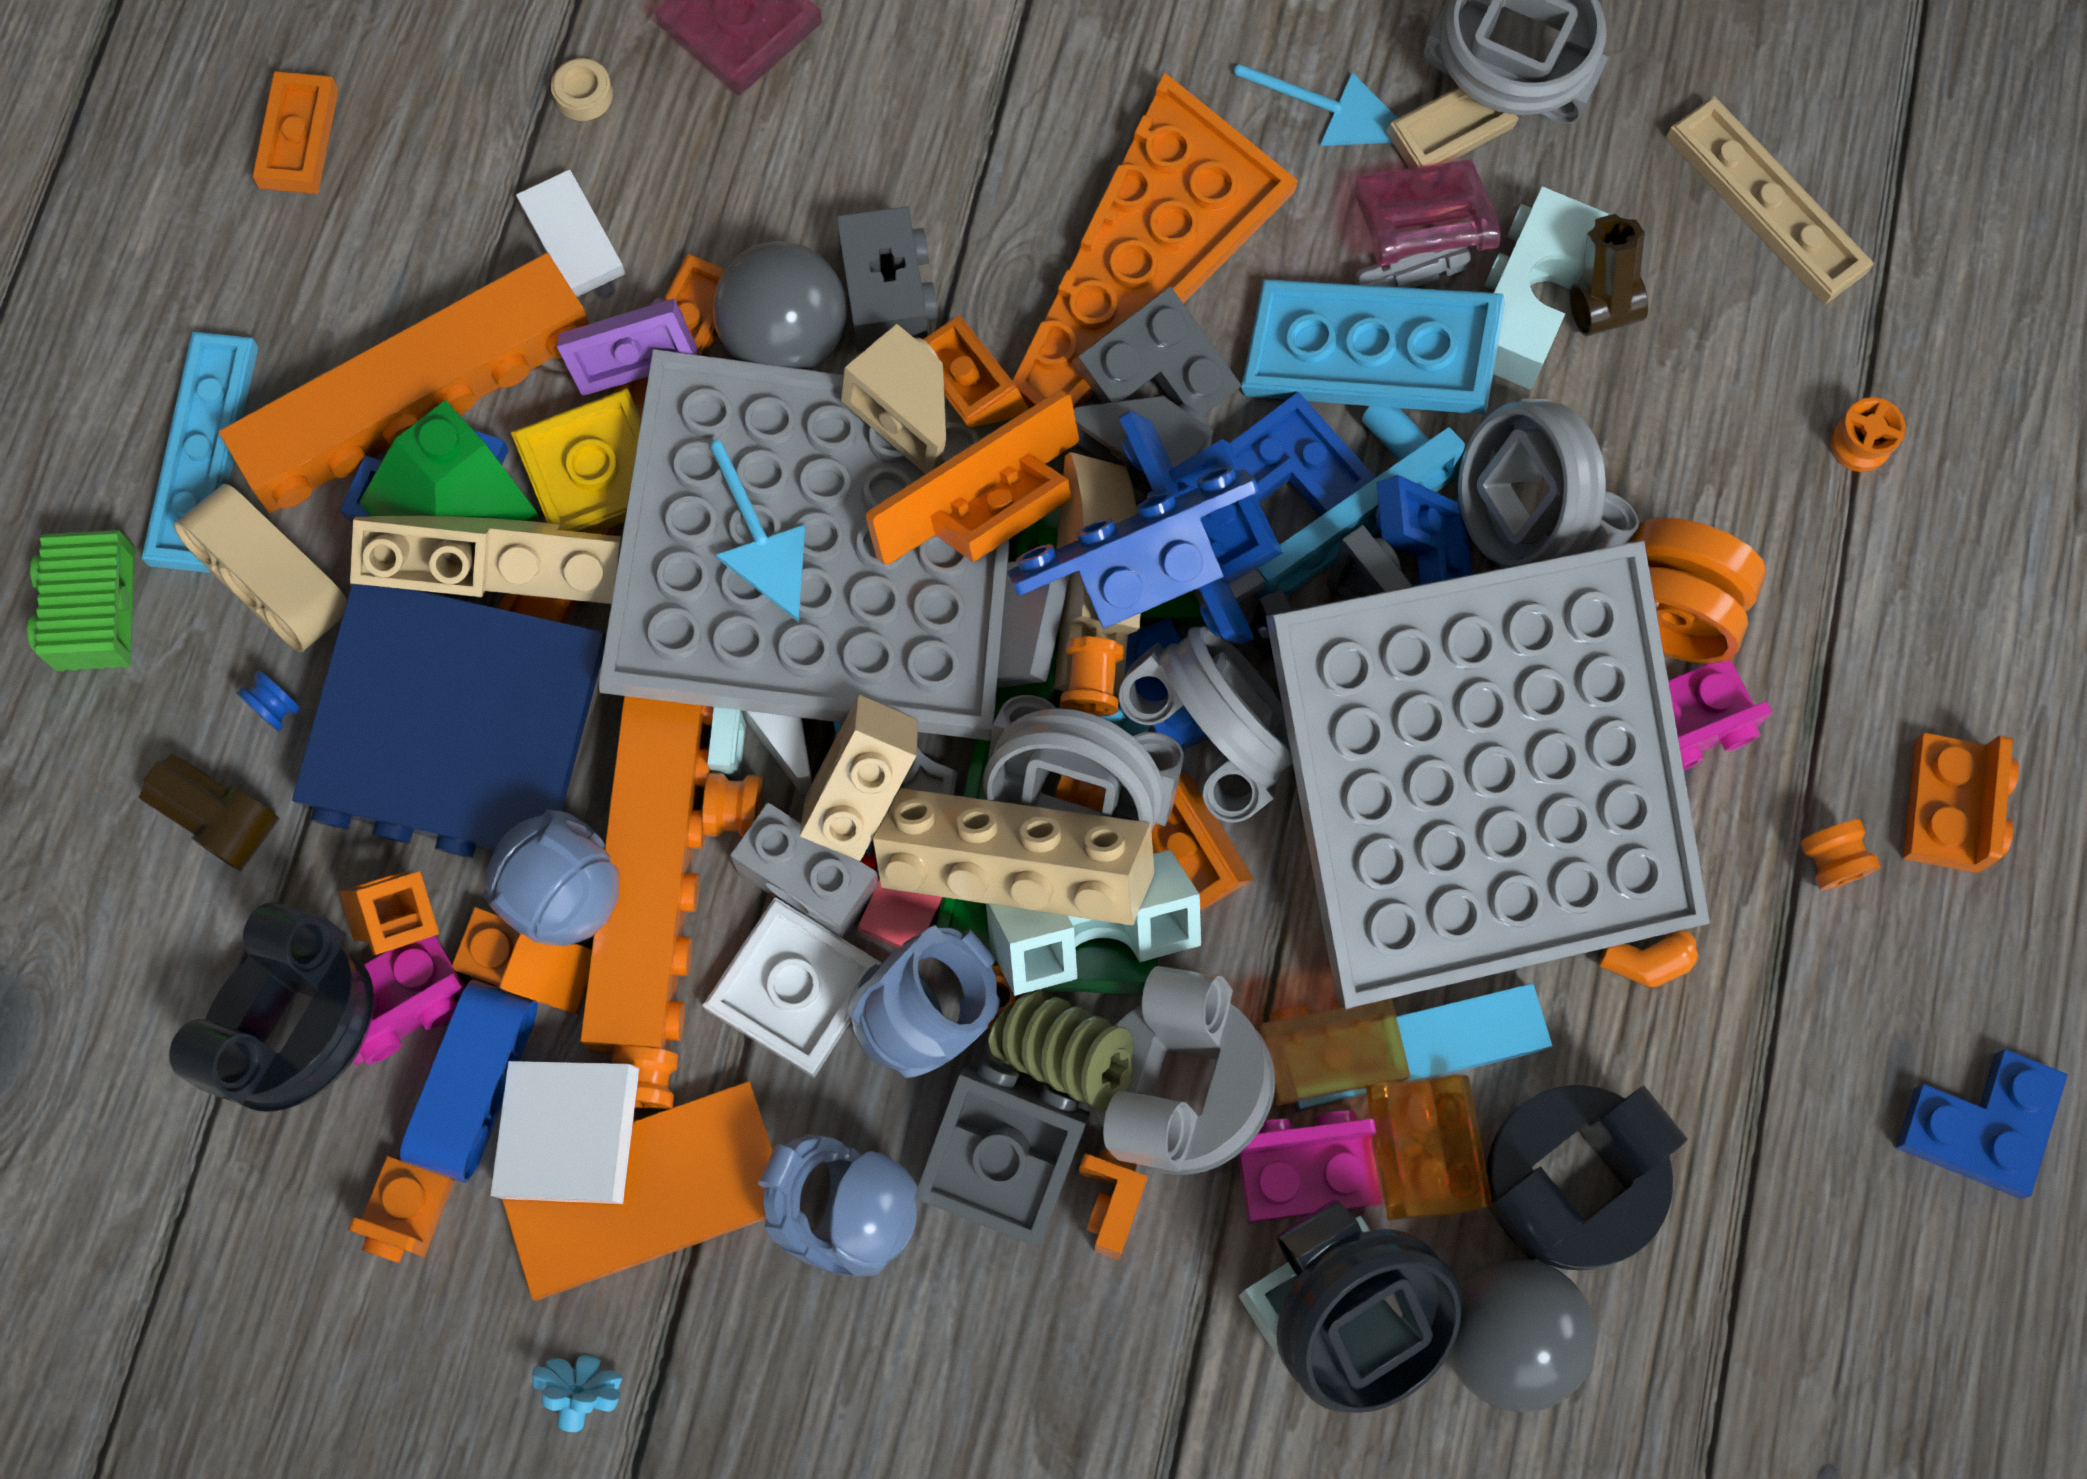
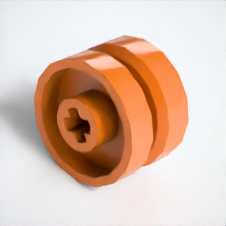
[1627,518,1766,664]

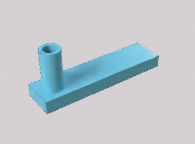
[1254,406,1465,599]

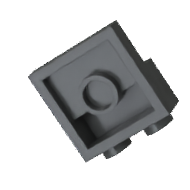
[915,1060,1091,1248]

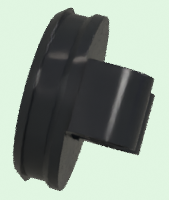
[169,902,374,1112]
[1486,1085,1688,1271]
[1276,1199,1462,1413]

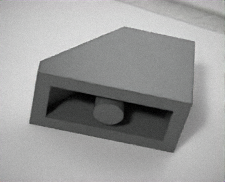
[1074,396,1213,496]

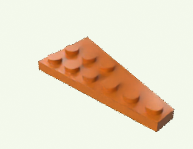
[1013,72,1298,410]

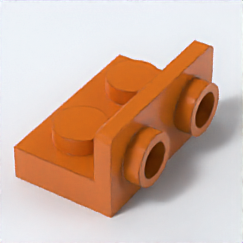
[1903,733,2019,874]

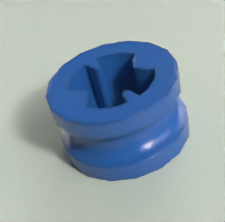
[236,670,301,732]

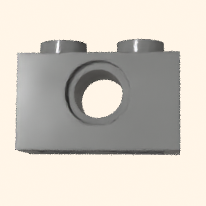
[730,803,879,940]

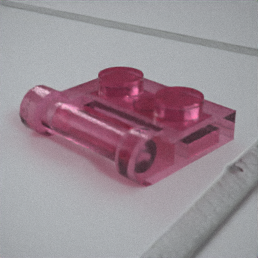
[1355,159,1500,266]

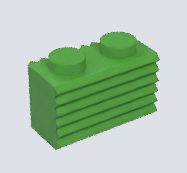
[27,530,135,672]

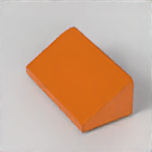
[923,314,1028,428]
[1152,773,1253,911]

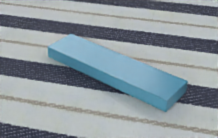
[141,331,258,573]
[1280,983,1552,1112]

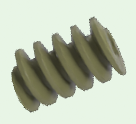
[988,989,1134,1112]

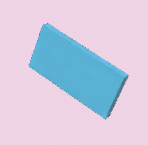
[1241,279,1505,414]

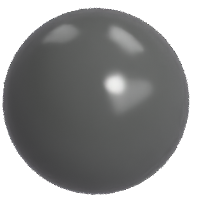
[712,241,847,370]
[1448,1258,1597,1412]

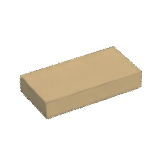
[1386,87,1519,180]

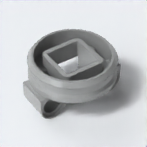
[1424,0,1609,124]
[1458,399,1639,568]
[1119,627,1293,823]
[983,695,1184,833]
[1095,966,1275,1175]

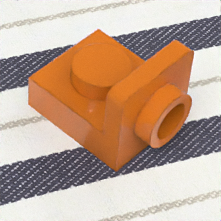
[1079,1149,1148,1260]
[347,1156,455,1264]

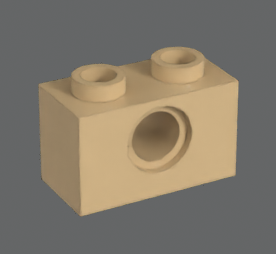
[800,694,918,861]

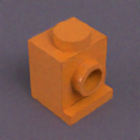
[338,871,439,955]

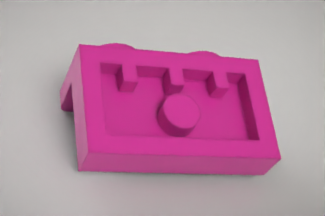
[1668,660,1773,771]
[352,935,466,1065]
[1238,1110,1383,1224]

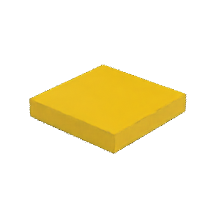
[511,388,641,534]

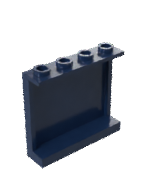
[292,584,606,858]

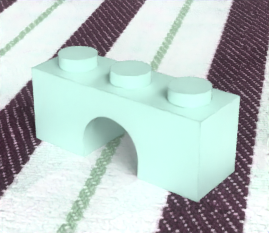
[1484,186,1609,390]
[986,850,1201,996]

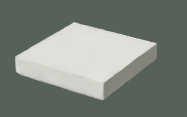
[703,897,881,1078]
[490,1061,639,1204]

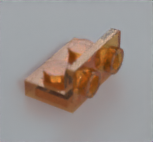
[1258,998,1410,1106]
[1365,1074,1491,1221]

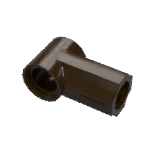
[1570,214,1648,336]
[138,753,280,872]

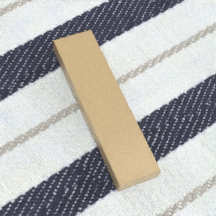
[1666,96,1874,306]

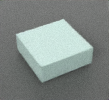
[708,707,746,780]

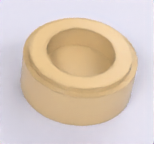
[551,58,613,121]

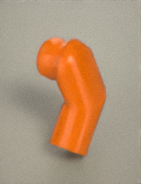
[1598,930,1698,987]

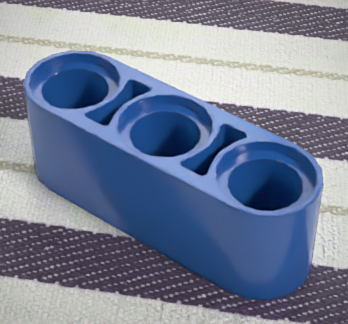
[400,980,538,1183]

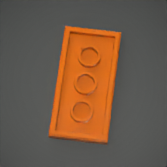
[502,1081,773,1301]

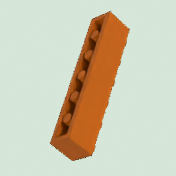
[218,252,589,514]
[581,696,714,1054]

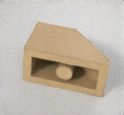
[841,324,946,474]

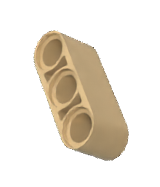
[173,484,347,653]

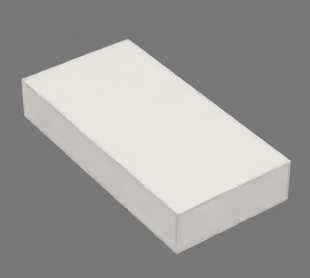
[516,170,625,297]

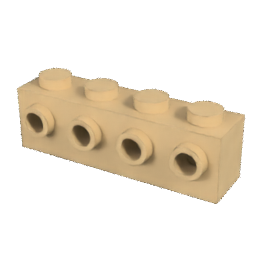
[873,788,1155,926]

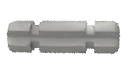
[1354,236,1471,288]

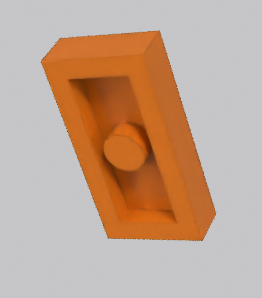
[253,71,339,194]

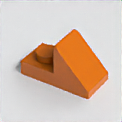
[452,907,592,1014]

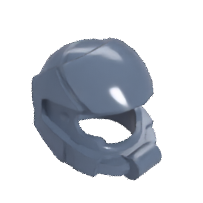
[483,810,619,946]
[847,925,1000,1078]
[758,1134,918,1277]

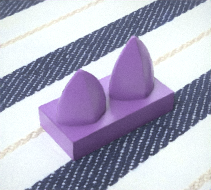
[557,298,698,396]

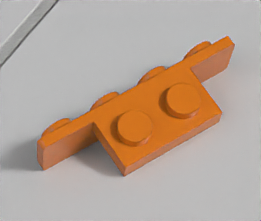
[866,390,1079,565]

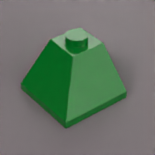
[359,400,539,595]

